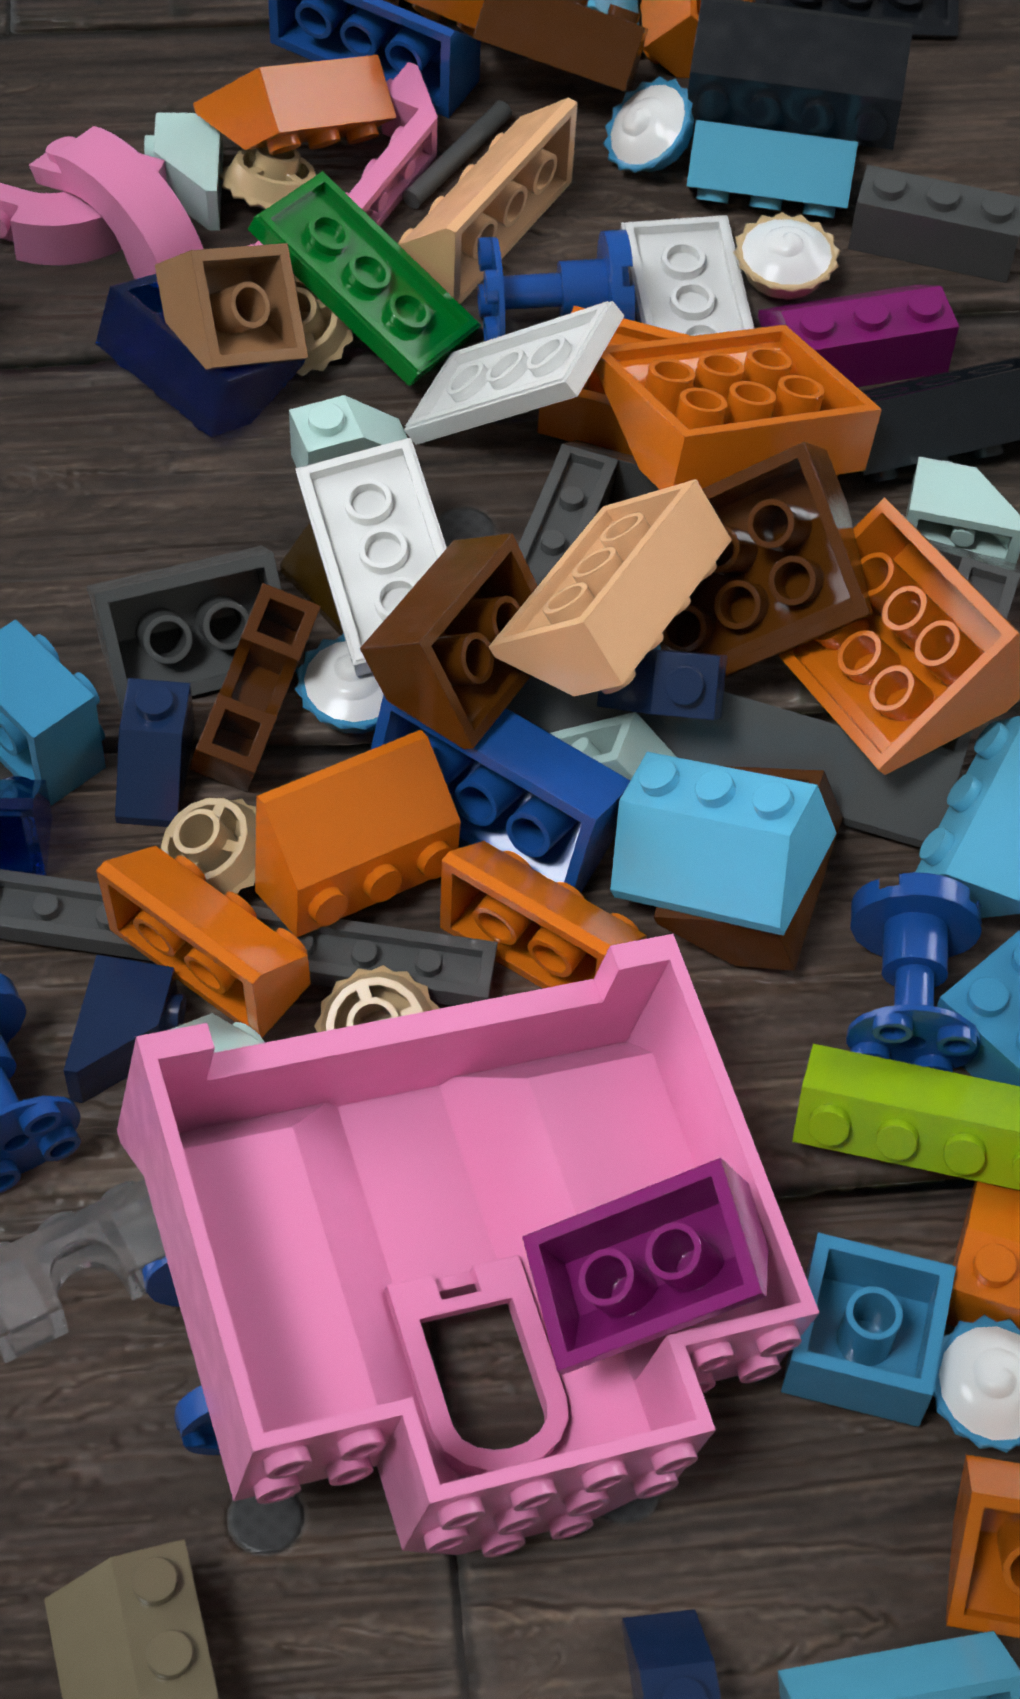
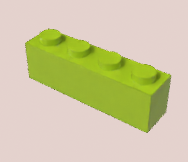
[792,1044,1020,1190]

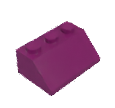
[758,285,959,387]
[522,1158,768,1375]

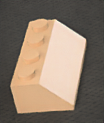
[398,98,578,304]
[488,479,732,697]

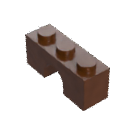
[189,583,321,792]

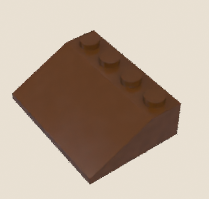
[660,442,873,678]

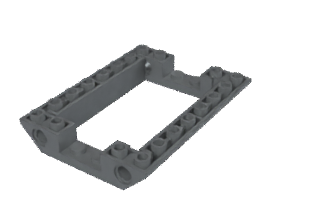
[506,440,1020,848]

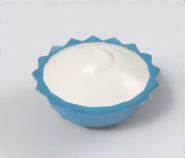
[603,76,694,173]
[295,633,384,734]
[933,1315,1020,1453]

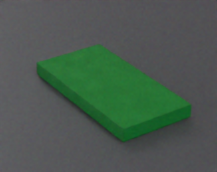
[247,171,481,387]

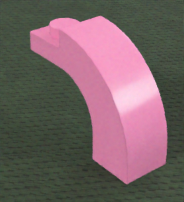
[29,126,203,286]
[0,153,167,265]

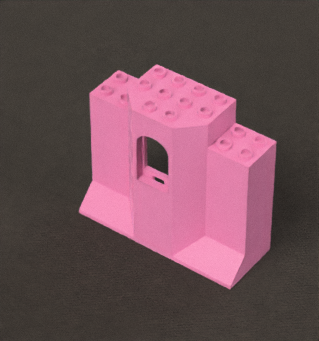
[117,934,819,1557]

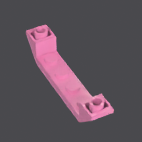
[248,62,437,276]

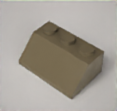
[44,1539,219,1699]

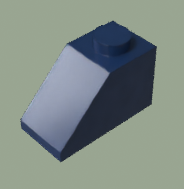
[597,649,727,720]
[115,678,195,827]
[63,955,186,1103]
[622,1609,721,1699]

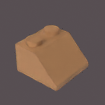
[155,243,308,370]

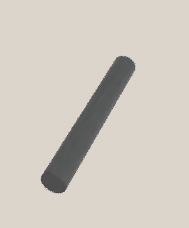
[402,100,512,209]

